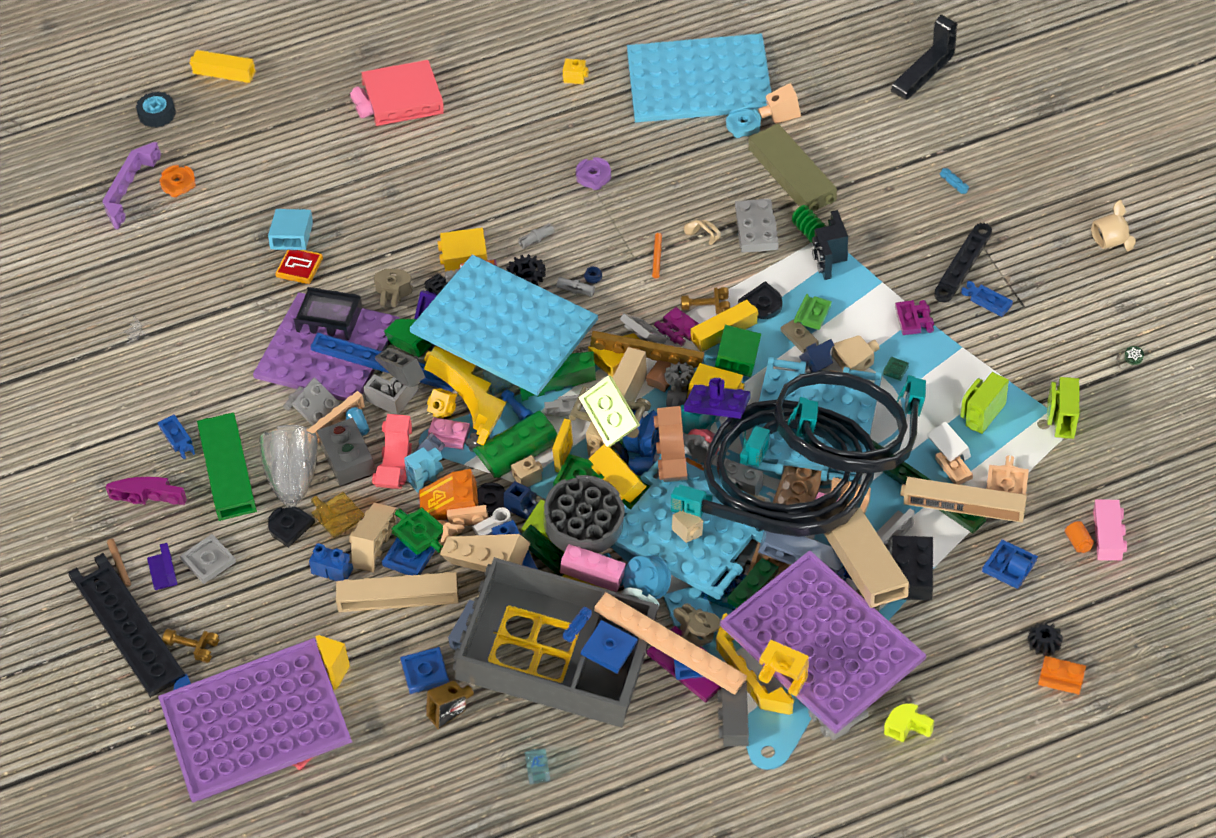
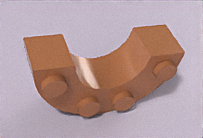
[654,406,688,482]

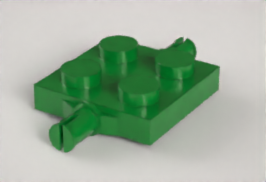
[391,507,443,555]

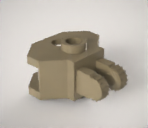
[374,269,413,308]
[673,603,720,647]

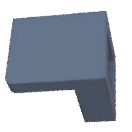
[413,432,445,453]

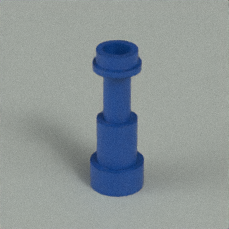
[501,390,534,421]

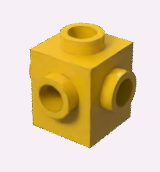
[427,388,457,419]

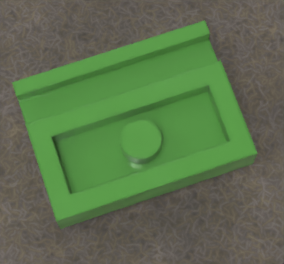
[794,294,832,330]

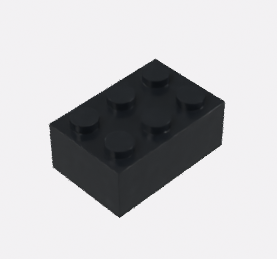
[892,535,933,601]

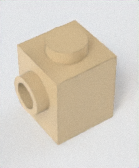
[511,455,543,487]
[672,509,703,543]

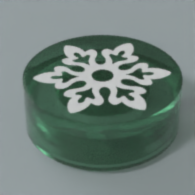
[1124,346,1144,365]

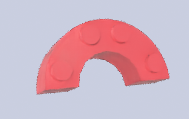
[372,414,412,489]

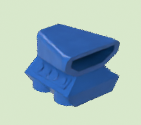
[622,409,660,457]

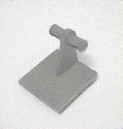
[283,377,341,426]

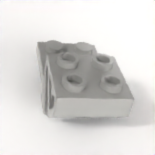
[735,199,778,253]

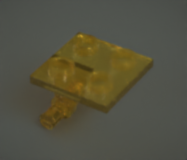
[311,492,365,538]

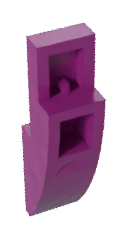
[106,477,187,505]

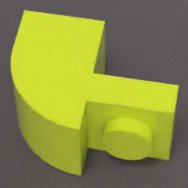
[884,704,934,742]

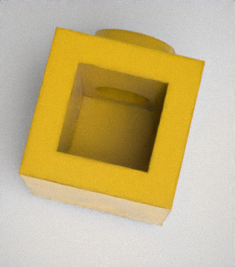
[563,58,589,84]

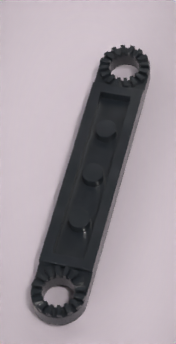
[934,222,992,303]

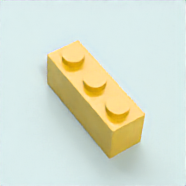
[589,443,647,503]

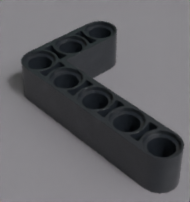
[891,15,957,100]

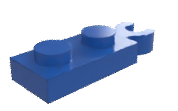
[961,281,1013,317]
[157,414,195,459]

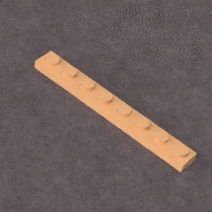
[594,593,747,694]

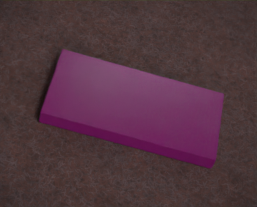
[646,626,722,703]

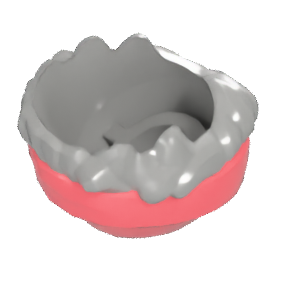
[683,429,719,463]

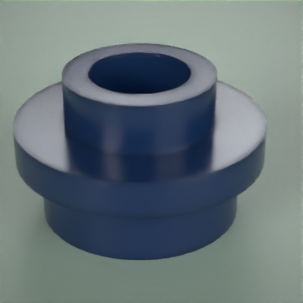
[584,266,602,283]

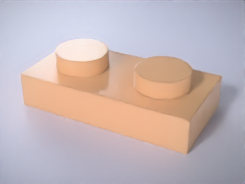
[935,452,973,485]
[447,505,489,526]

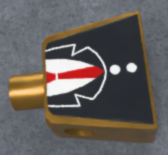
[426,681,474,729]

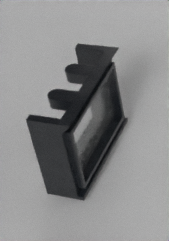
[294,287,363,340]

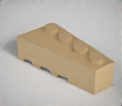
[440,534,530,572]

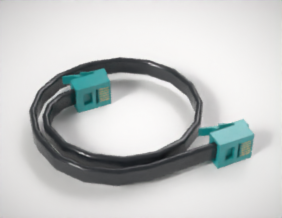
[774,370,926,474]

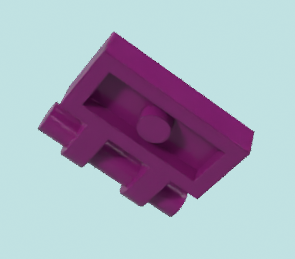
[895,300,934,336]
[654,307,699,346]

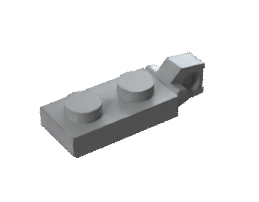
[544,395,587,416]

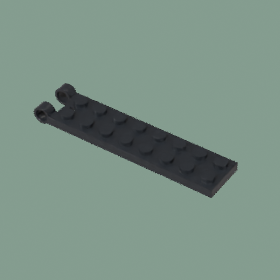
[67,553,185,698]

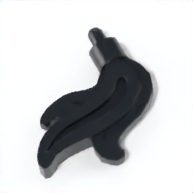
[613,441,629,466]

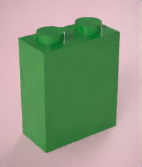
[714,325,761,377]

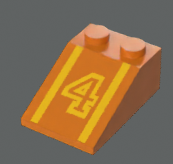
[419,469,478,520]

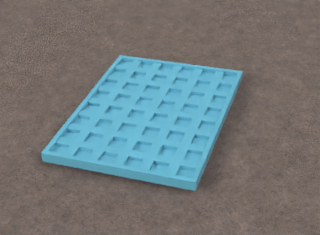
[627,33,771,123]
[410,254,598,396]

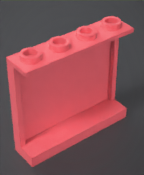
[362,60,444,126]

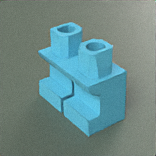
[404,447,443,492]

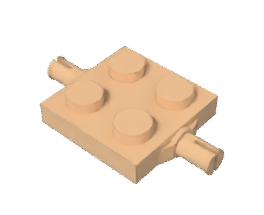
[986,455,1029,495]

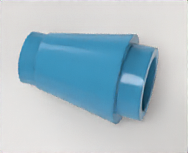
[345,407,370,436]

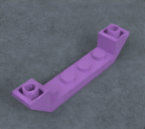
[103,142,161,229]

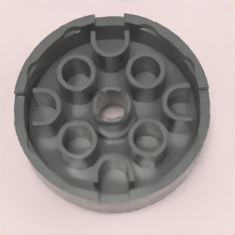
[543,475,625,554]

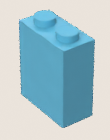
[268,209,313,250]

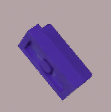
[147,542,178,590]

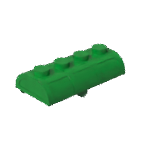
[473,411,558,478]

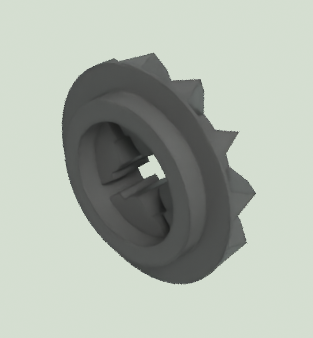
[664,362,695,387]

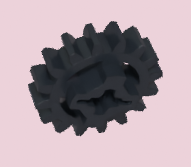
[506,254,546,286]

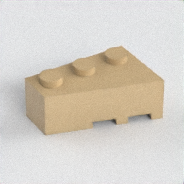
[349,503,396,573]

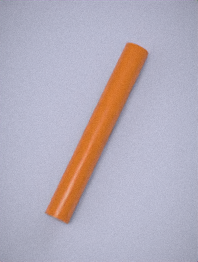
[652,233,662,278]

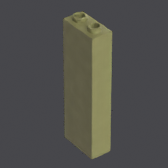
[749,123,837,212]

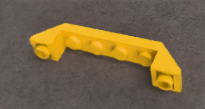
[716,613,794,715]

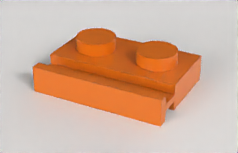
[1038,656,1086,695]

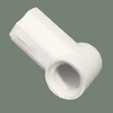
[472,508,512,536]

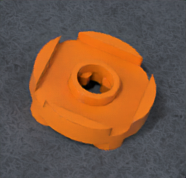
[159,165,196,197]

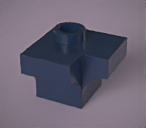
[799,339,835,372]
[504,481,538,520]

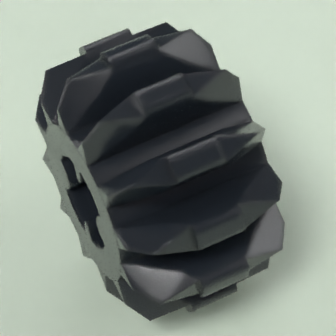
[1027,621,1063,657]

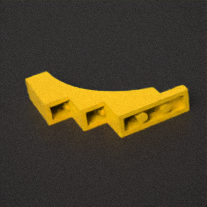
[424,346,506,446]

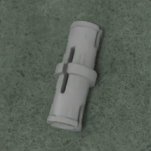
[518,223,555,249]
[557,277,595,297]

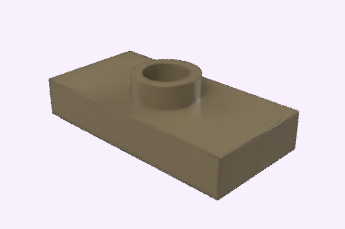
[781,319,819,353]

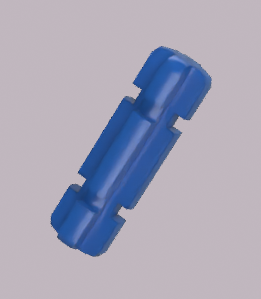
[563,607,592,642]

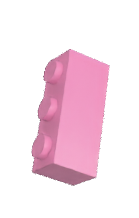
[1093,500,1127,560]
[560,544,626,592]

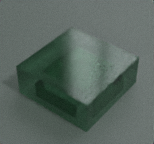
[883,357,909,381]

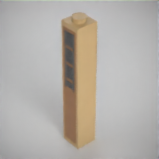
[901,477,1027,523]

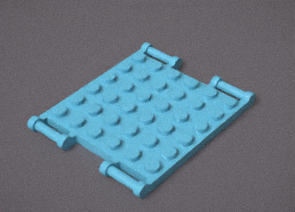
[743,356,882,482]
[614,454,764,599]

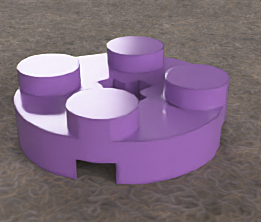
[576,157,611,190]

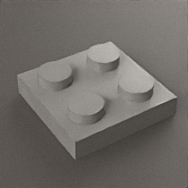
[620,313,668,344]
[180,534,236,584]

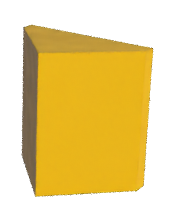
[315,635,350,690]

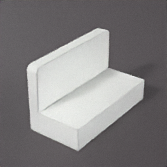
[927,421,971,462]

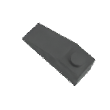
[375,347,425,387]

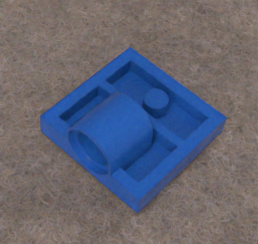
[982,539,1038,589]

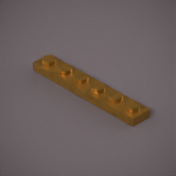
[590,330,704,368]

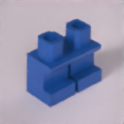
[309,543,354,581]

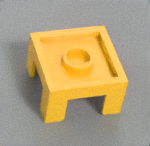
[759,639,809,697]

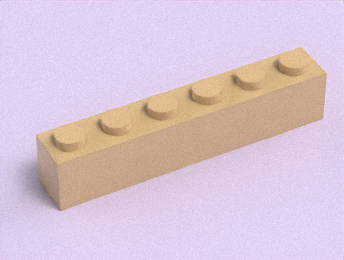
[336,572,459,612]

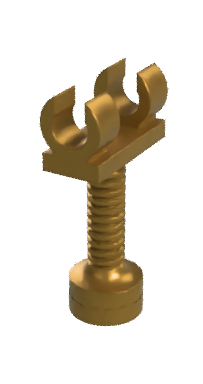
[681,287,731,315]
[162,628,220,663]

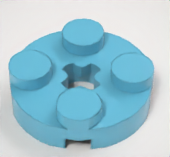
[726,106,761,138]

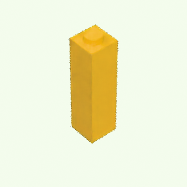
[190,50,256,83]
[691,300,758,352]

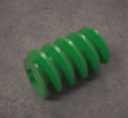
[791,205,826,243]

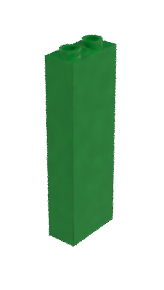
[197,412,257,521]

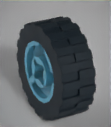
[136,91,176,128]

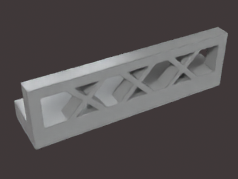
[877,509,915,551]

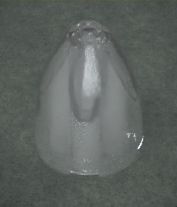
[259,425,318,507]

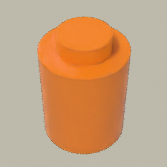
[1065,521,1094,553]

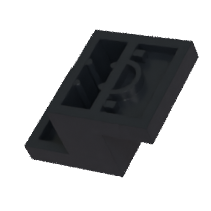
[812,210,848,280]

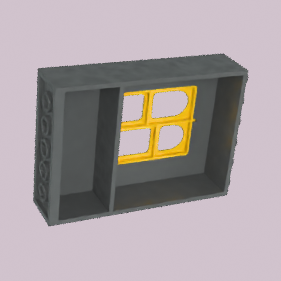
[453,557,659,728]

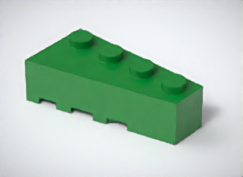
[520,351,596,401]

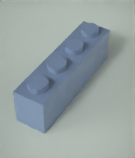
[758,531,842,574]

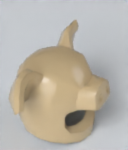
[1091,200,1136,252]

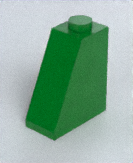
[384,319,433,358]

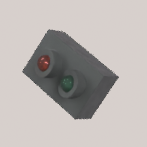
[317,417,376,486]

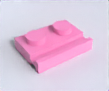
[428,417,471,450]

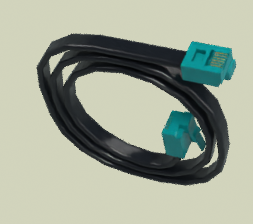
[671,399,876,537]

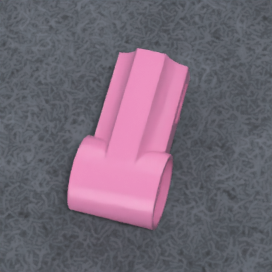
[350,87,374,119]

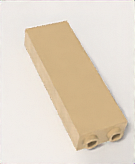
[586,347,647,457]
[824,505,909,608]

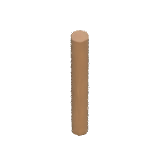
[107,539,131,588]

